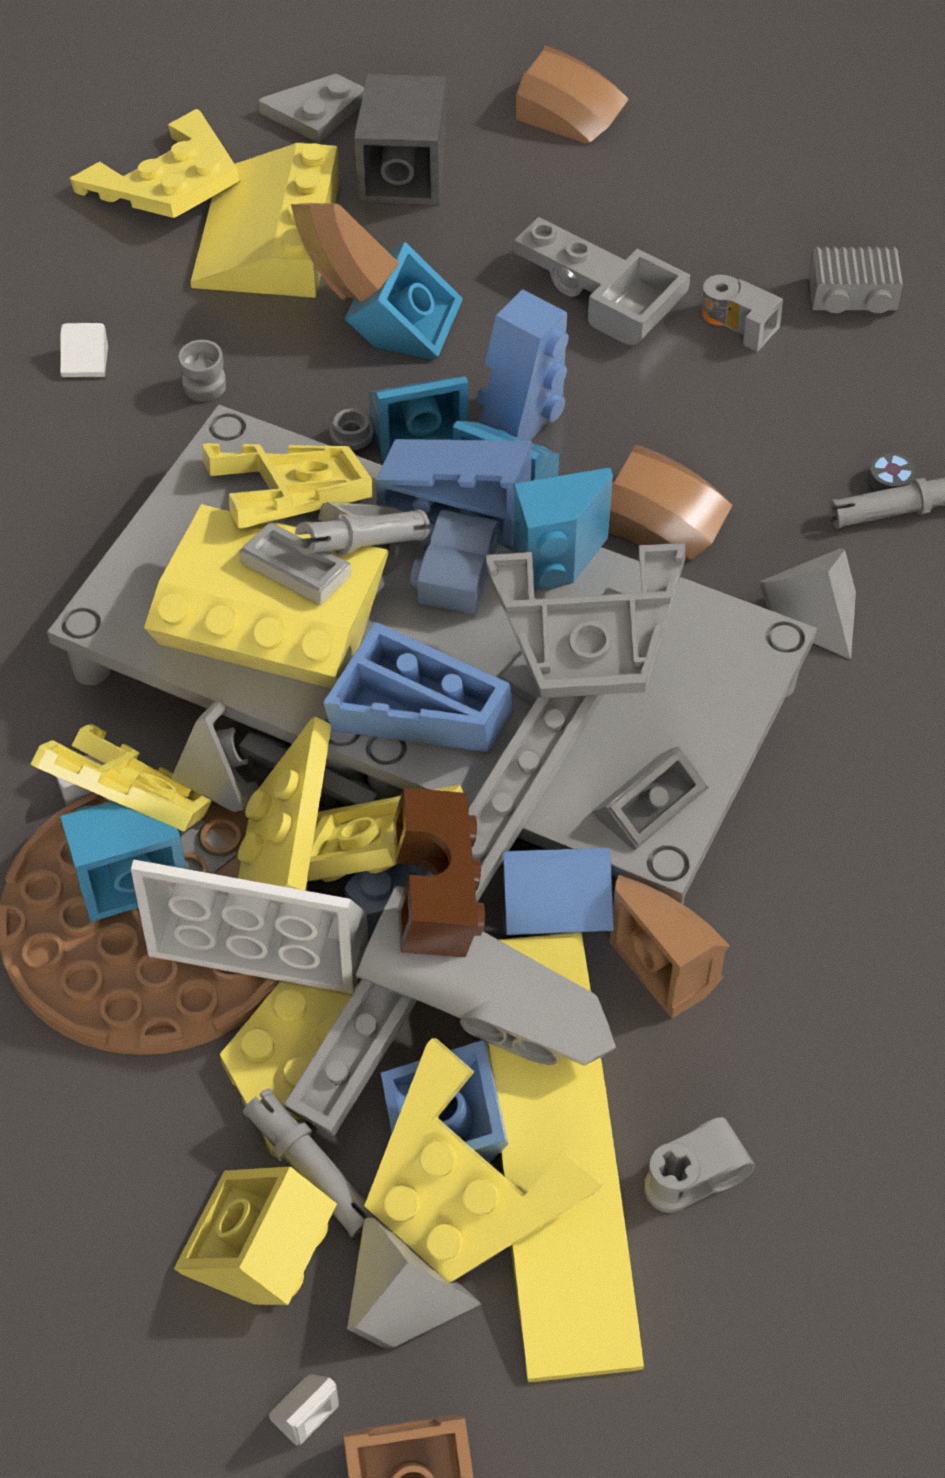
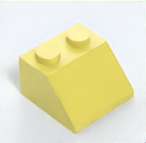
[174,1166,337,1305]

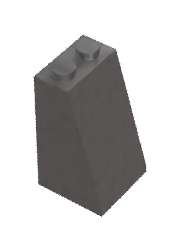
[355,74,447,205]

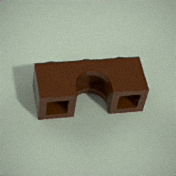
[393,787,485,957]

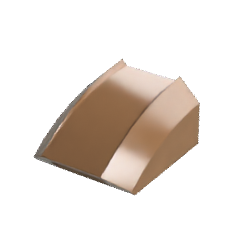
[516,45,629,144]
[291,203,400,303]
[608,445,733,562]
[609,875,730,1019]
[343,1415,473,1478]

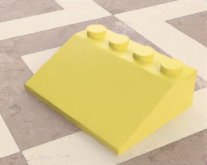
[191,143,340,298]
[144,504,388,689]

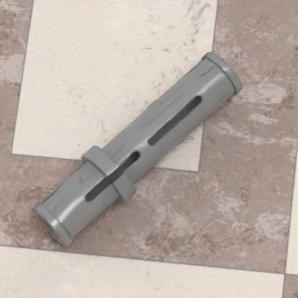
[829,477,945,529]
[295,509,430,555]
[242,1088,377,1238]

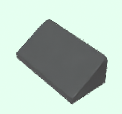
[592,746,709,850]

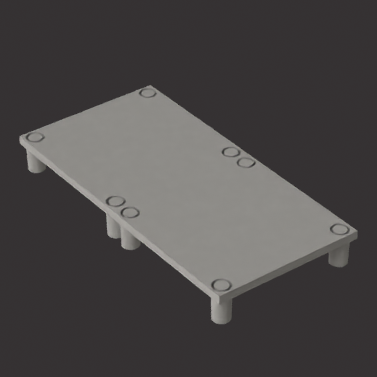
[47,405,817,904]

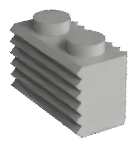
[808,246,903,313]

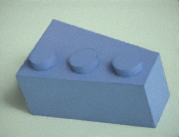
[476,289,569,441]
[376,439,532,547]
[323,622,514,753]

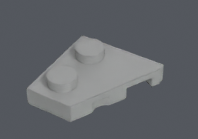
[258,73,364,143]

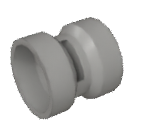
[178,340,226,402]

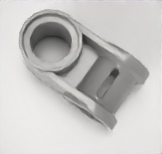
[644,1117,755,1213]

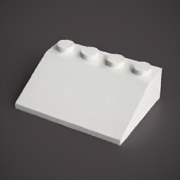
[131,860,368,994]

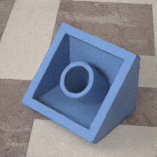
[503,848,614,935]
[381,1040,508,1163]

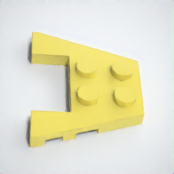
[70,109,240,218]
[202,443,372,528]
[31,723,212,831]
[364,1038,604,1283]

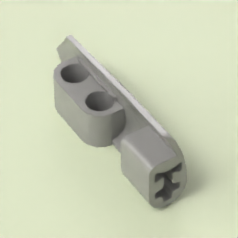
[356,886,616,1066]

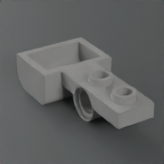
[514,217,690,345]

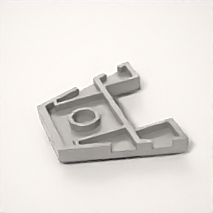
[486,543,685,698]

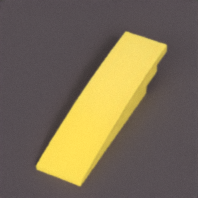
[486,932,644,1383]

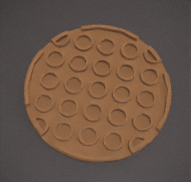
[0,792,308,1055]

